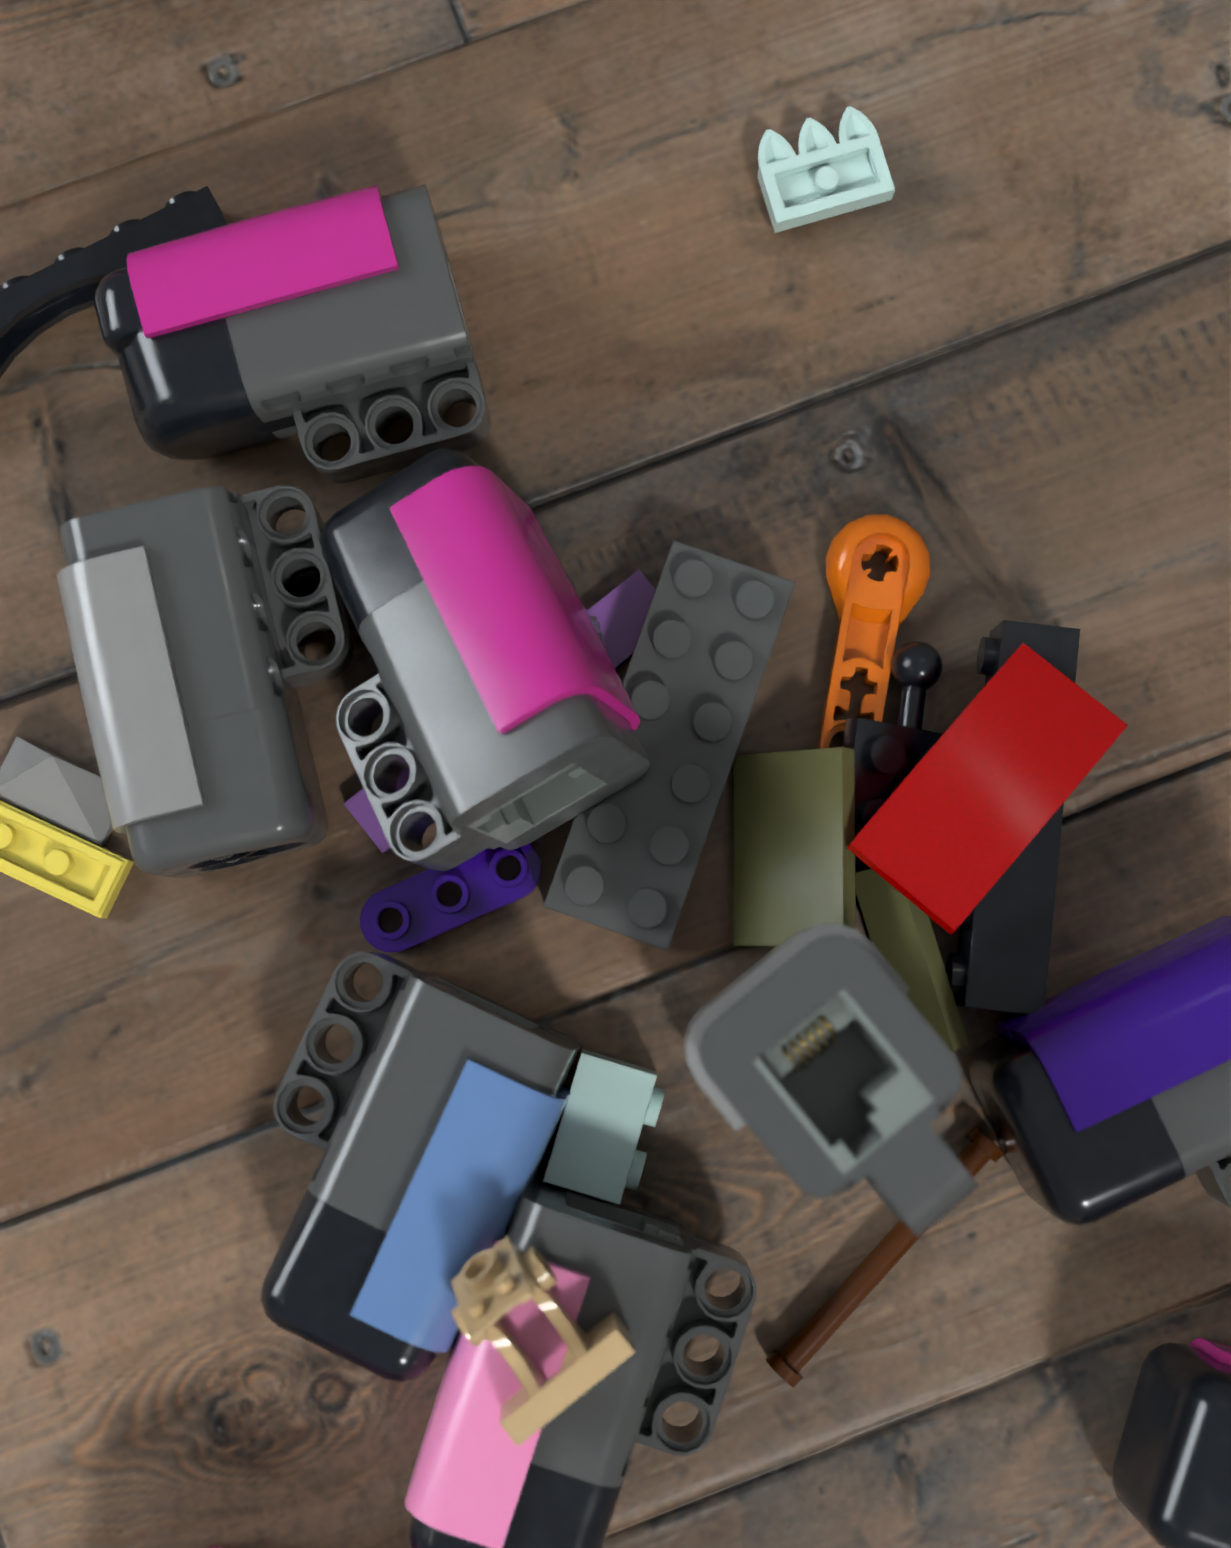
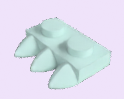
[757,106,895,233]

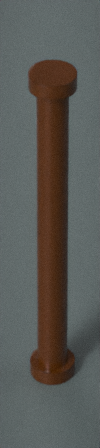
[765,1127,1004,1388]

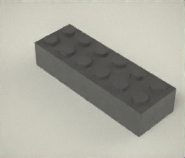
[543,540,796,950]

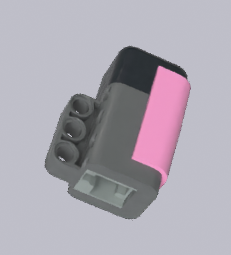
[405,1175,757,1548]

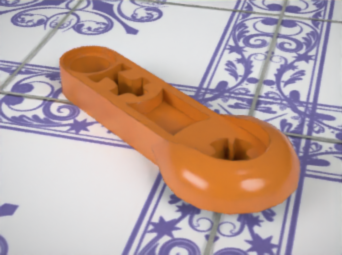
[817,514,930,749]

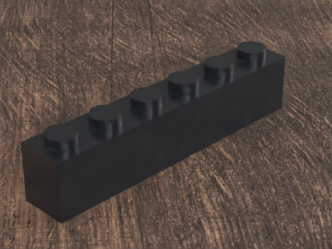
[946,620,1080,1014]

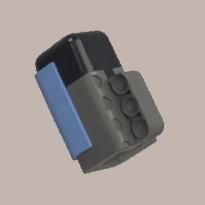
[261,952,582,1382]

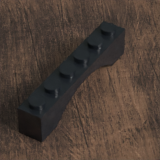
[0,186,228,378]

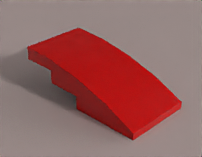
[847,642,1128,934]

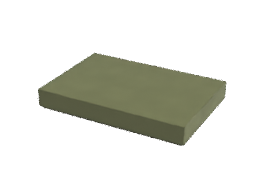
[733,747,856,946]

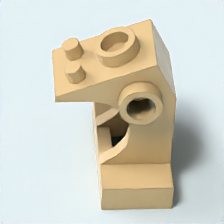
[450,1236,635,1447]

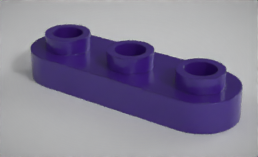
[360,844,542,952]

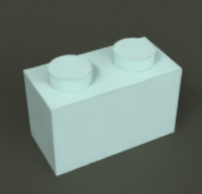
[543,1049,665,1205]

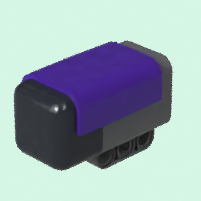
[969,916,1231,1225]

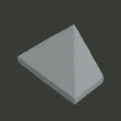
[0,736,113,847]

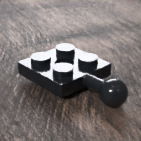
[843,641,943,837]

